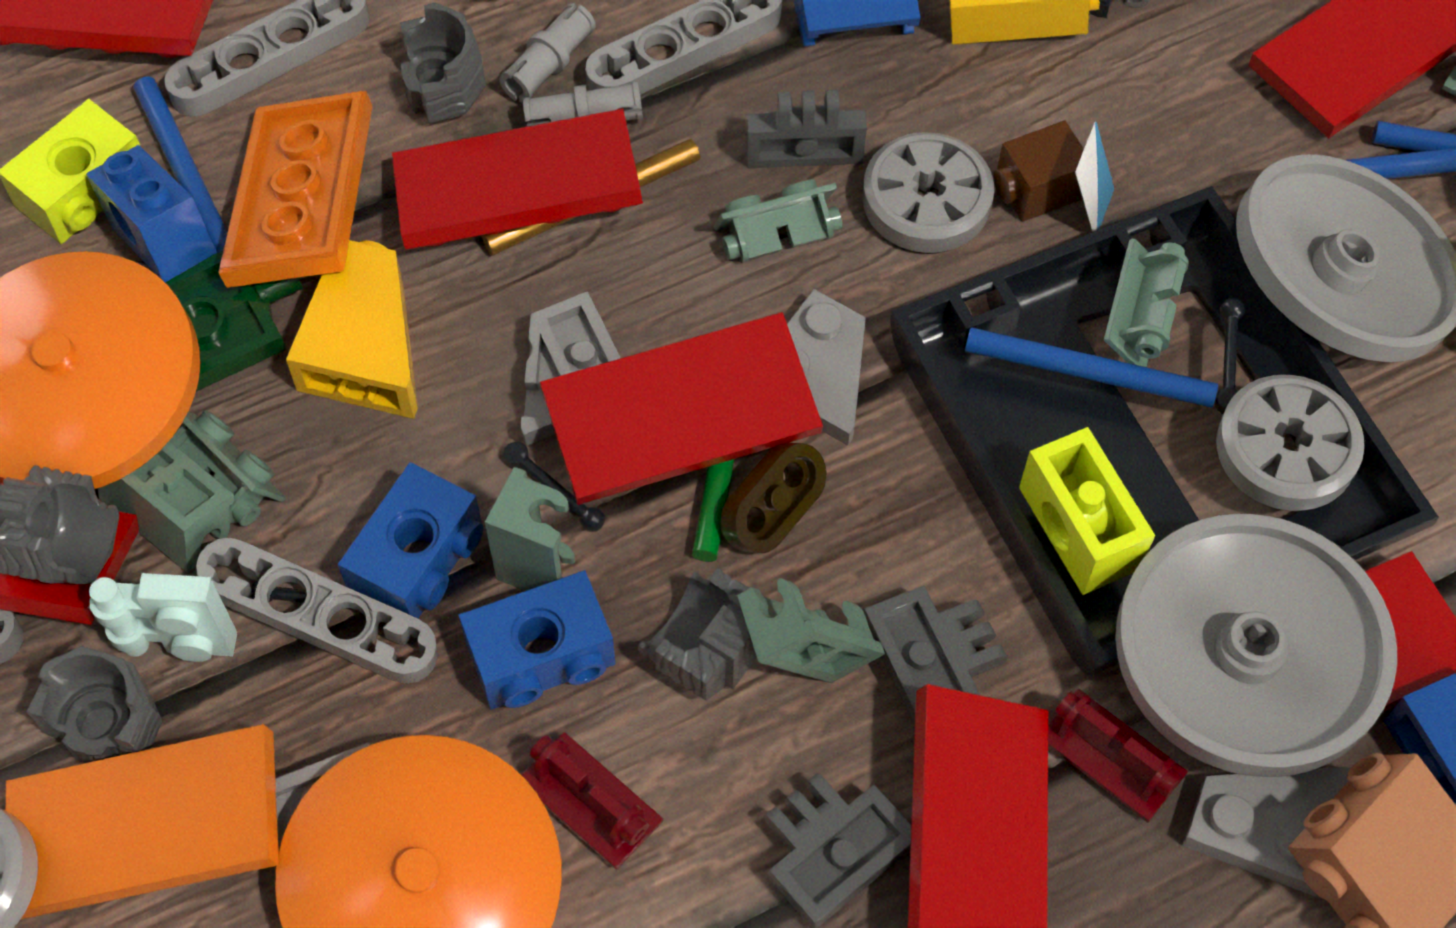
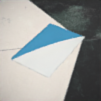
[1076,121,1114,232]

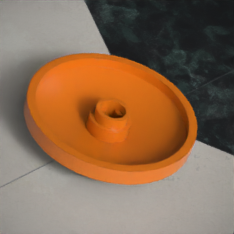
[0,251,200,489]
[275,735,562,928]

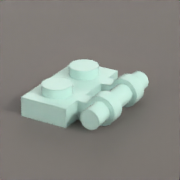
[89,573,237,662]

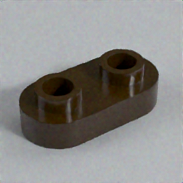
[721,442,827,553]

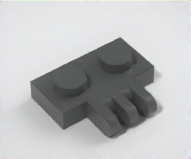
[746,90,867,168]
[864,585,1008,725]
[764,773,911,928]

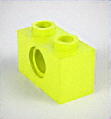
[0,99,140,245]
[1019,427,1155,595]

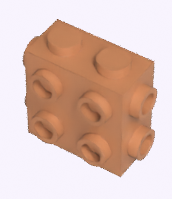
[1287,753,1456,928]

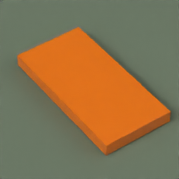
[218,91,373,288]
[5,724,279,920]

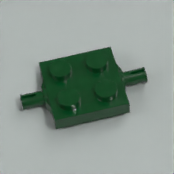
[165,250,303,392]

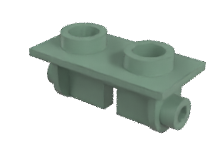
[713,180,843,263]
[1104,238,1189,367]
[170,410,287,526]

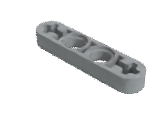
[164,0,370,117]
[586,0,782,95]
[196,537,438,684]

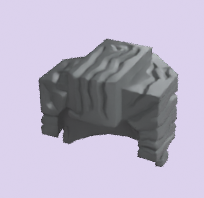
[400,2,486,124]
[0,465,119,584]
[638,568,757,701]
[27,646,163,763]

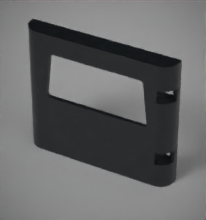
[890,186,1439,676]

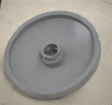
[1236,155,1456,362]
[1116,514,1397,777]

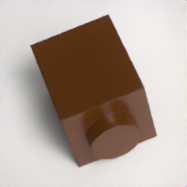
[993,120,1084,222]

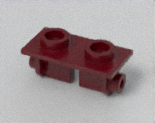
[1048,688,1188,823]
[521,732,664,870]

